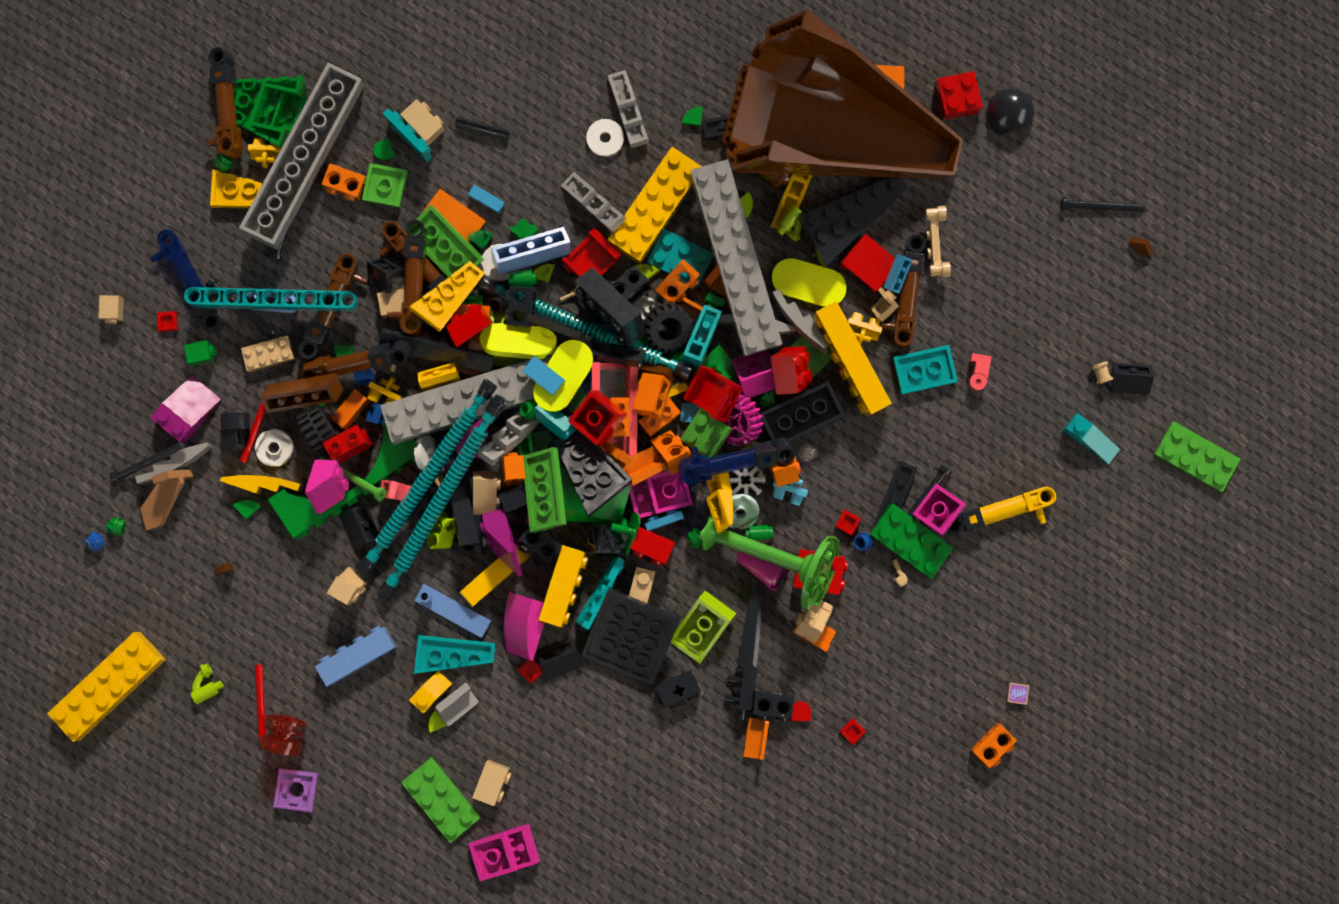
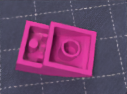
[629,469,693,519]
[504,592,544,661]
[468,823,540,881]

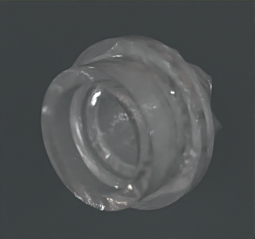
[799,443,818,462]

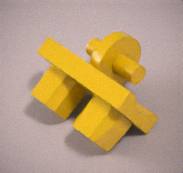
[248,138,282,168]
[848,312,882,345]
[368,377,402,404]

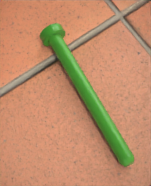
[319,457,387,501]

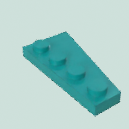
[576,556,625,630]
[414,635,496,674]

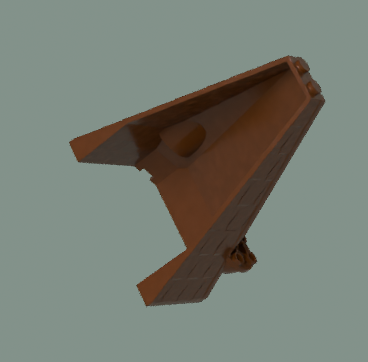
[722,10,963,188]

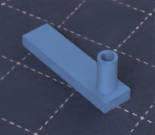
[414,584,491,638]

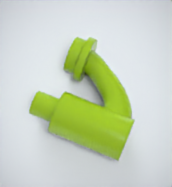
[777,205,803,242]
[191,663,224,705]

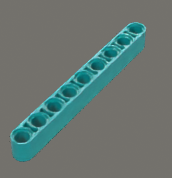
[184,287,359,312]

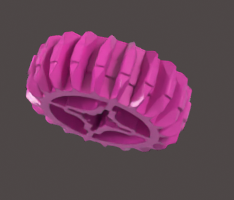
[724,395,764,446]

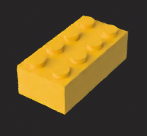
[539,545,589,627]

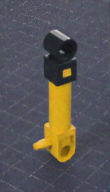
[946,487,1056,536]

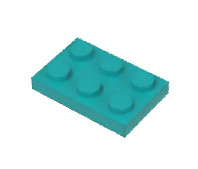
[383,108,432,162]
[647,229,714,288]
[893,345,958,395]

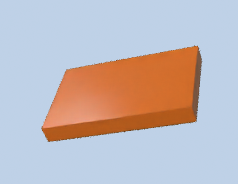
[421,189,486,244]

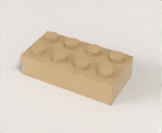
[241,336,295,372]

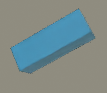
[468,185,505,214]
[884,254,913,293]

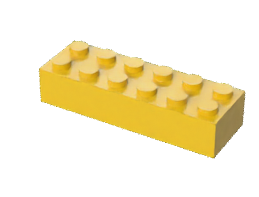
[608,147,702,264]
[813,301,892,416]
[47,632,166,742]

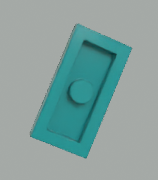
[535,405,577,441]

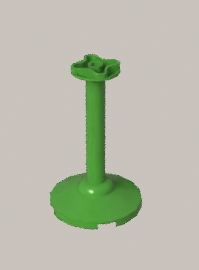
[699,514,840,612]

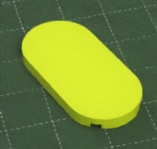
[772,258,846,307]
[480,323,557,359]
[533,340,593,412]

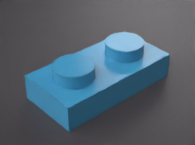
[645,509,684,531]

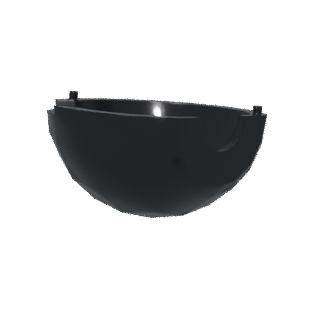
[986,88,1035,135]

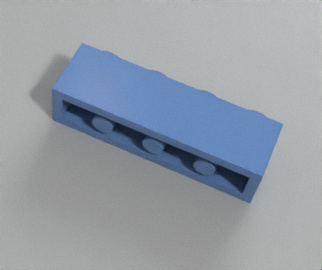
[491,227,570,275]
[315,626,397,687]

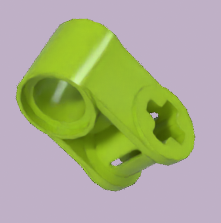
[427,511,456,549]

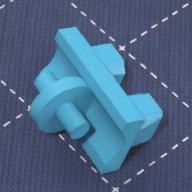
[773,479,808,506]

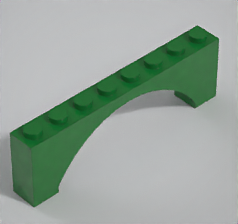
[268,422,418,539]

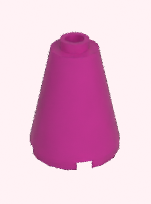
[736,551,788,591]

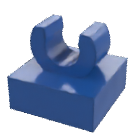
[354,369,376,385]
[365,403,385,424]

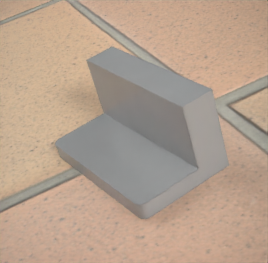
[434,683,479,726]

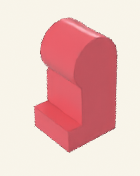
[968,353,991,391]
[381,480,411,501]

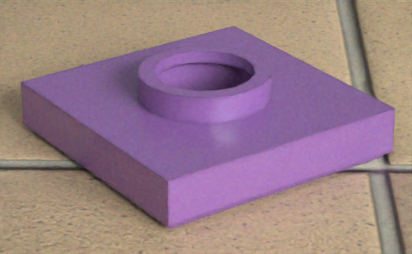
[273,768,319,813]

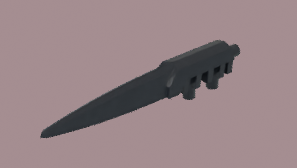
[725,576,761,720]

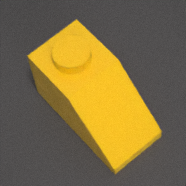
[409,671,452,713]

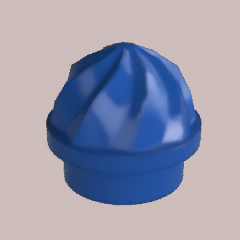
[84,531,104,551]
[854,532,873,552]

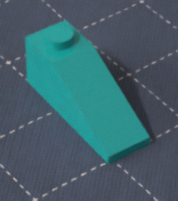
[682,305,722,369]
[1062,413,1120,465]

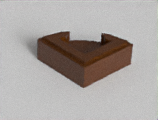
[1128,238,1153,258]
[214,563,235,575]

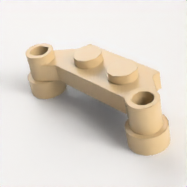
[925,206,951,278]

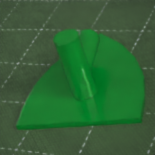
[693,345,735,383]
[610,512,640,555]

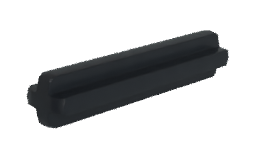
[455,117,510,141]

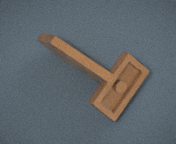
[140,469,193,531]

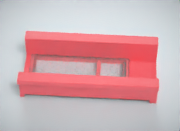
[591,362,638,456]

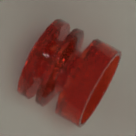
[259,714,307,756]

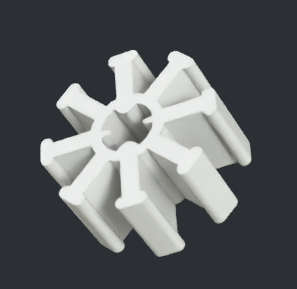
[729,463,765,496]

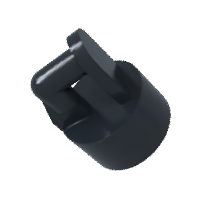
[221,411,250,453]

